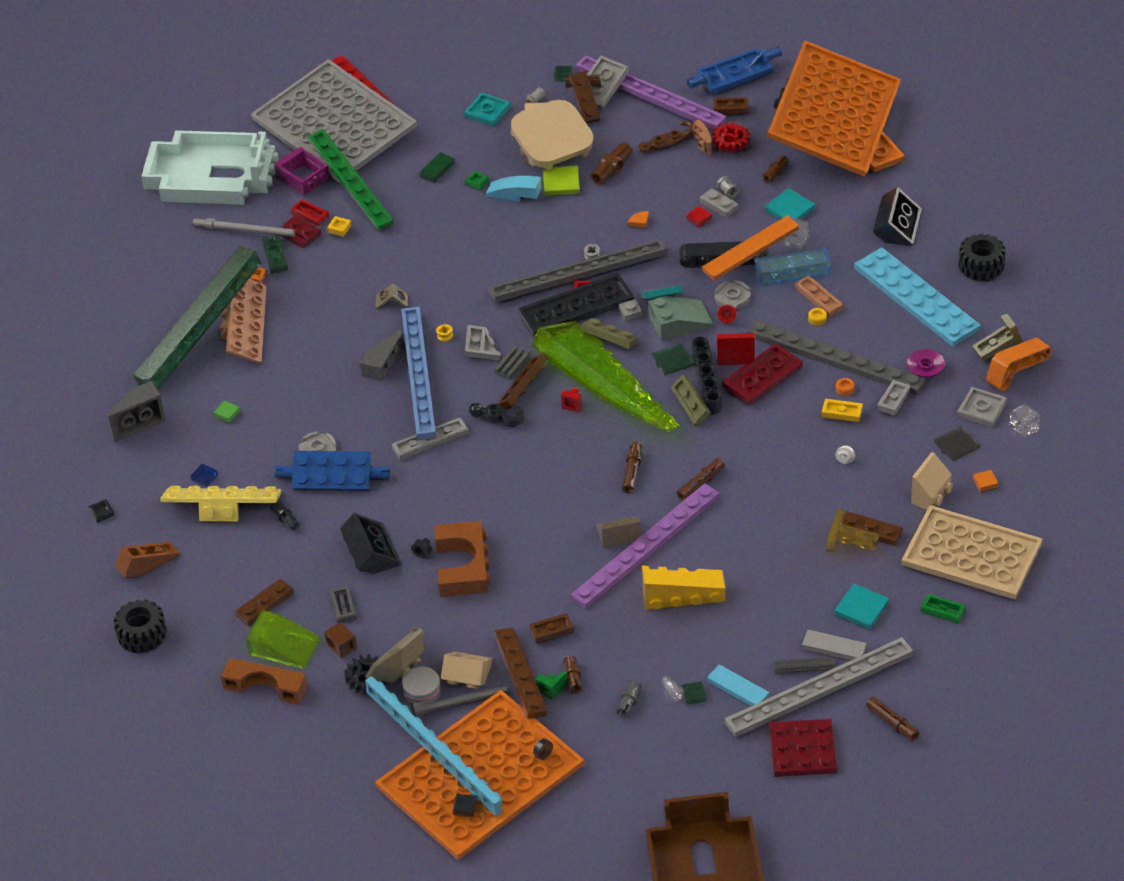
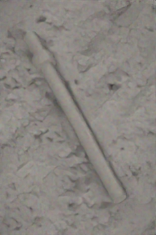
[193,218,295,237]

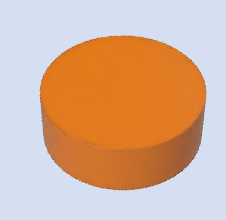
[835,378,855,396]

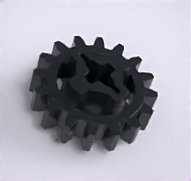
[344,654,387,695]

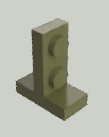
[972,313,1023,361]

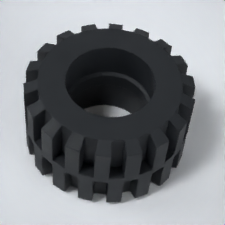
[959,234,1006,281]
[114,599,167,653]

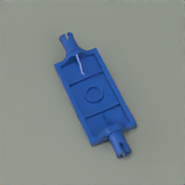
[686,46,782,95]
[274,451,390,491]

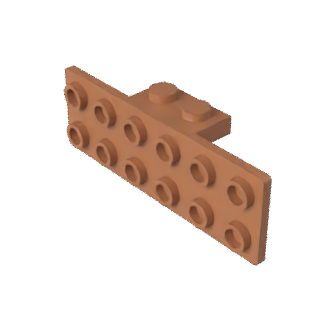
[219,274,266,364]

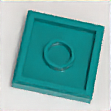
[464,92,511,127]
[765,188,815,223]
[640,285,683,299]
[834,583,889,630]

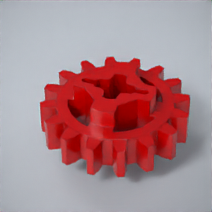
[712,122,750,153]

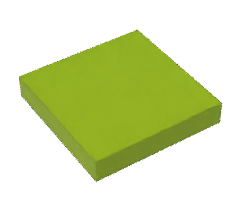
[543,165,580,196]

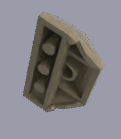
[365,626,424,683]

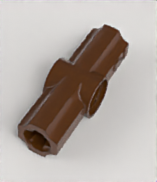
[591,142,633,185]

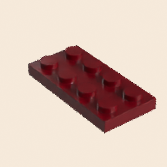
[723,343,803,406]

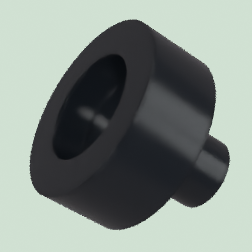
[411,538,432,559]

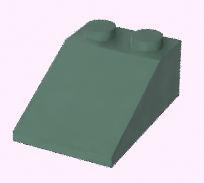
[648,296,714,341]

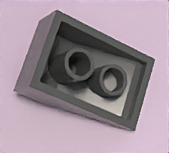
[107,381,166,442]

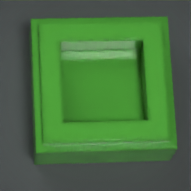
[213,400,240,423]

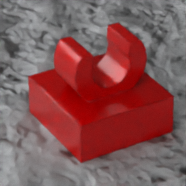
[561,387,582,412]

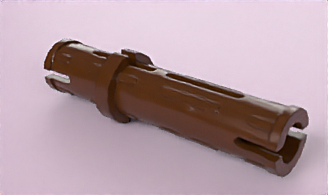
[622,441,642,493]
[676,458,725,501]
[866,696,920,742]

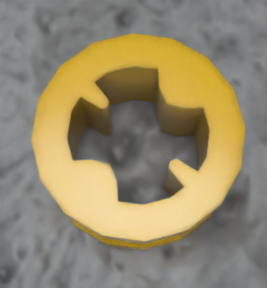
[436,324,453,342]

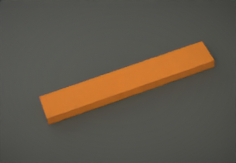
[702,215,799,281]

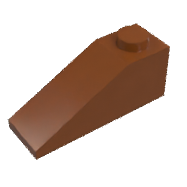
[115,542,180,578]

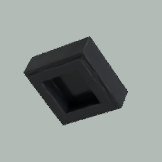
[88,499,115,523]
[453,794,478,817]

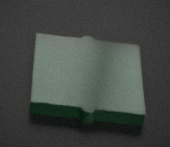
[652,343,694,376]

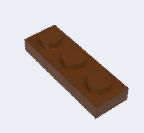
[569,71,601,124]
[840,511,903,546]
[235,578,294,627]

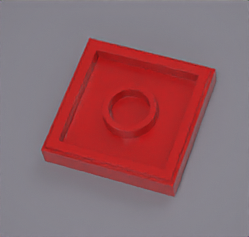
[717,333,755,365]

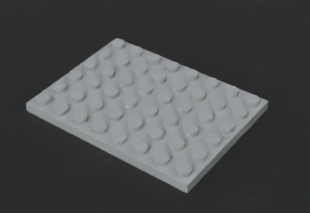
[250,59,418,183]

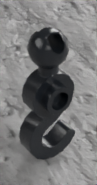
[469,403,524,427]

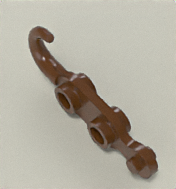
[638,121,694,153]

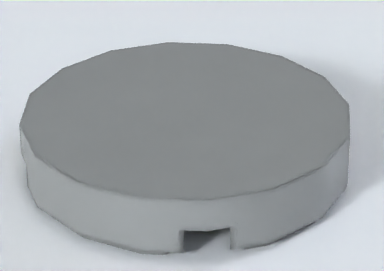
[715,281,751,310]
[298,432,337,451]

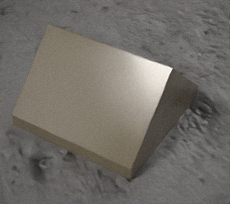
[596,517,641,548]

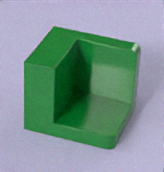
[536,671,568,700]

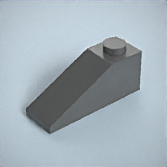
[359,330,405,381]

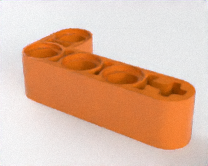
[986,337,1052,392]

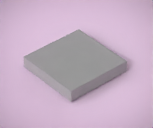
[957,387,1007,428]

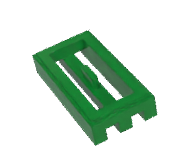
[921,594,966,624]

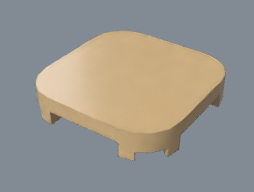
[511,100,593,171]

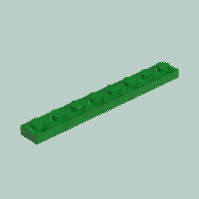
[308,129,394,231]

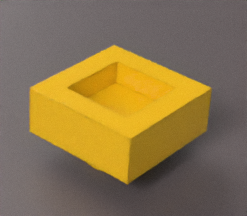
[327,216,352,237]

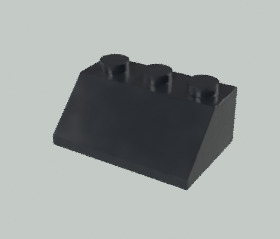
[873,186,922,246]
[340,513,401,574]

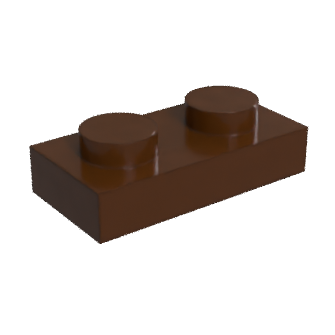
[713,97,748,115]
[529,613,574,644]

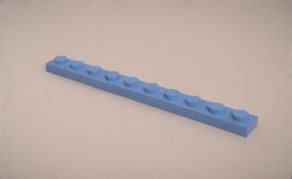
[401,307,436,440]

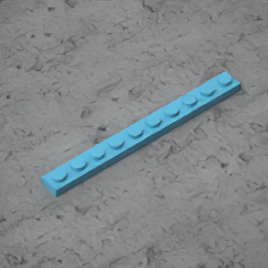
[365,676,502,817]

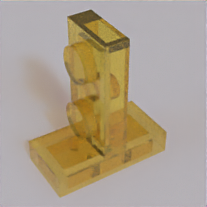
[826,509,879,553]

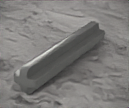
[774,657,835,673]

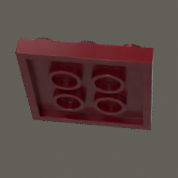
[769,719,837,777]

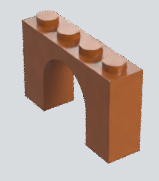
[434,521,491,597]

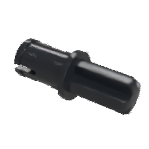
[270,500,300,531]

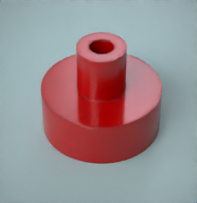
[717,304,737,324]

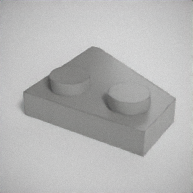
[464,325,501,361]

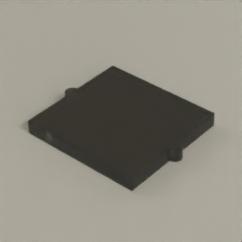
[934,426,980,462]

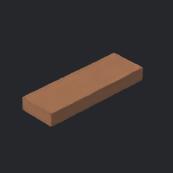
[795,275,844,317]

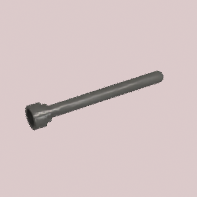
[412,686,509,718]

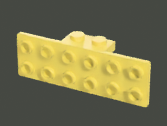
[160,486,282,521]

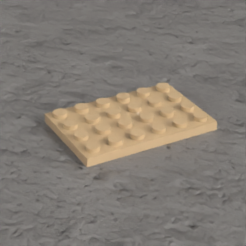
[901,505,1043,600]

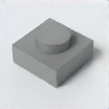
[618,299,642,321]

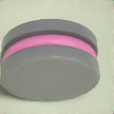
[402,667,441,704]

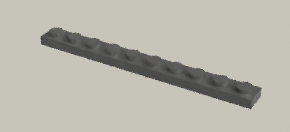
[489,239,667,303]
[747,320,925,395]

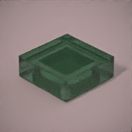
[554,65,573,81]
[682,681,706,705]

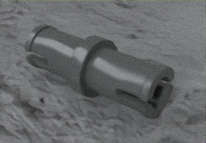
[616,679,642,718]

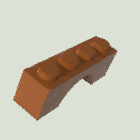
[221,658,308,705]

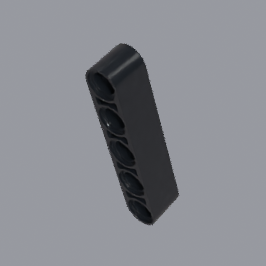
[679,241,769,268]
[692,336,722,414]

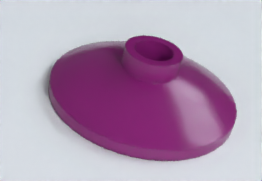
[907,349,945,377]

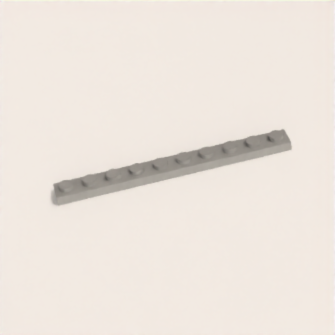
[725,637,913,738]

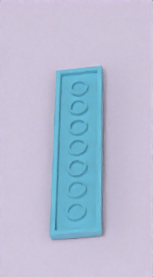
[854,247,981,347]

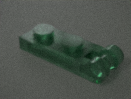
[261,234,288,274]

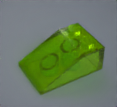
[246,610,320,669]

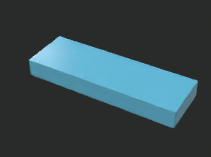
[707,664,769,706]

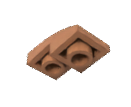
[693,119,711,156]

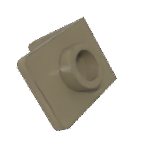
[375,283,408,309]

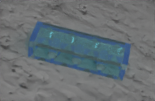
[754,247,831,287]

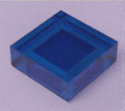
[190,464,218,487]

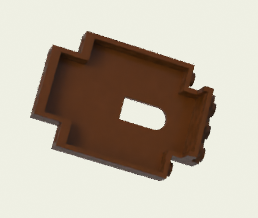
[645,792,764,881]

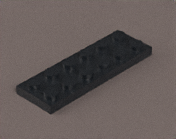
[518,273,634,337]

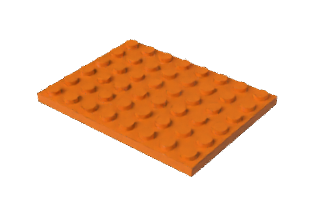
[766,40,901,177]
[375,690,585,860]

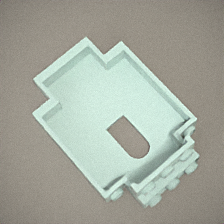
[141,131,279,205]

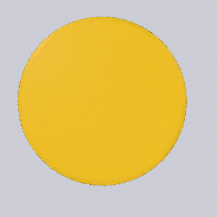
[808,308,827,326]

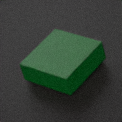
[464,171,489,191]

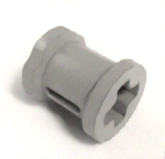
[716,176,739,199]

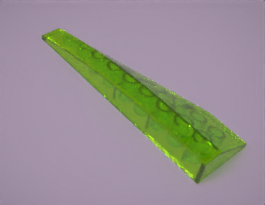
[531,321,680,431]

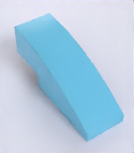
[486,176,542,202]

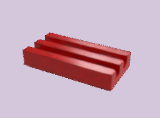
[291,199,330,227]

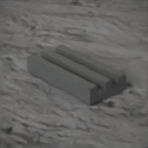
[494,345,530,379]
[330,586,357,623]

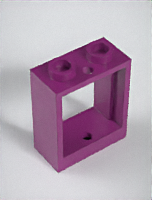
[274,147,330,196]

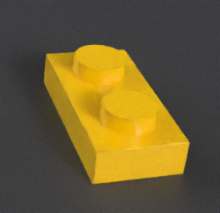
[821,399,863,422]

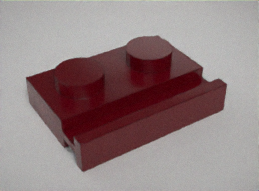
[280,215,321,249]

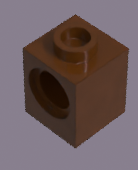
[324,622,357,659]

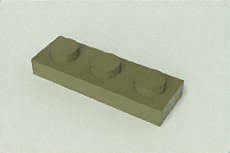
[581,319,639,349]
[671,374,711,426]

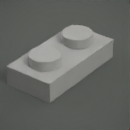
[700,188,738,218]
[877,380,910,416]

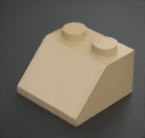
[911,452,953,510]
[441,651,493,688]

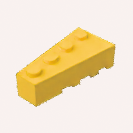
[642,566,726,610]

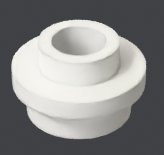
[835,446,855,464]

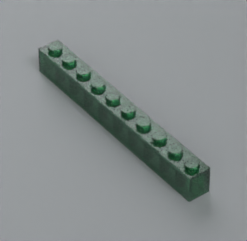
[133,246,262,390]

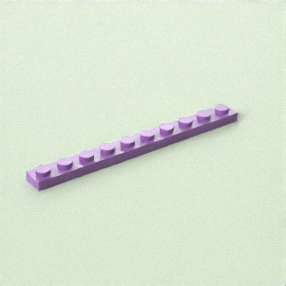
[576,56,726,130]
[571,483,719,610]

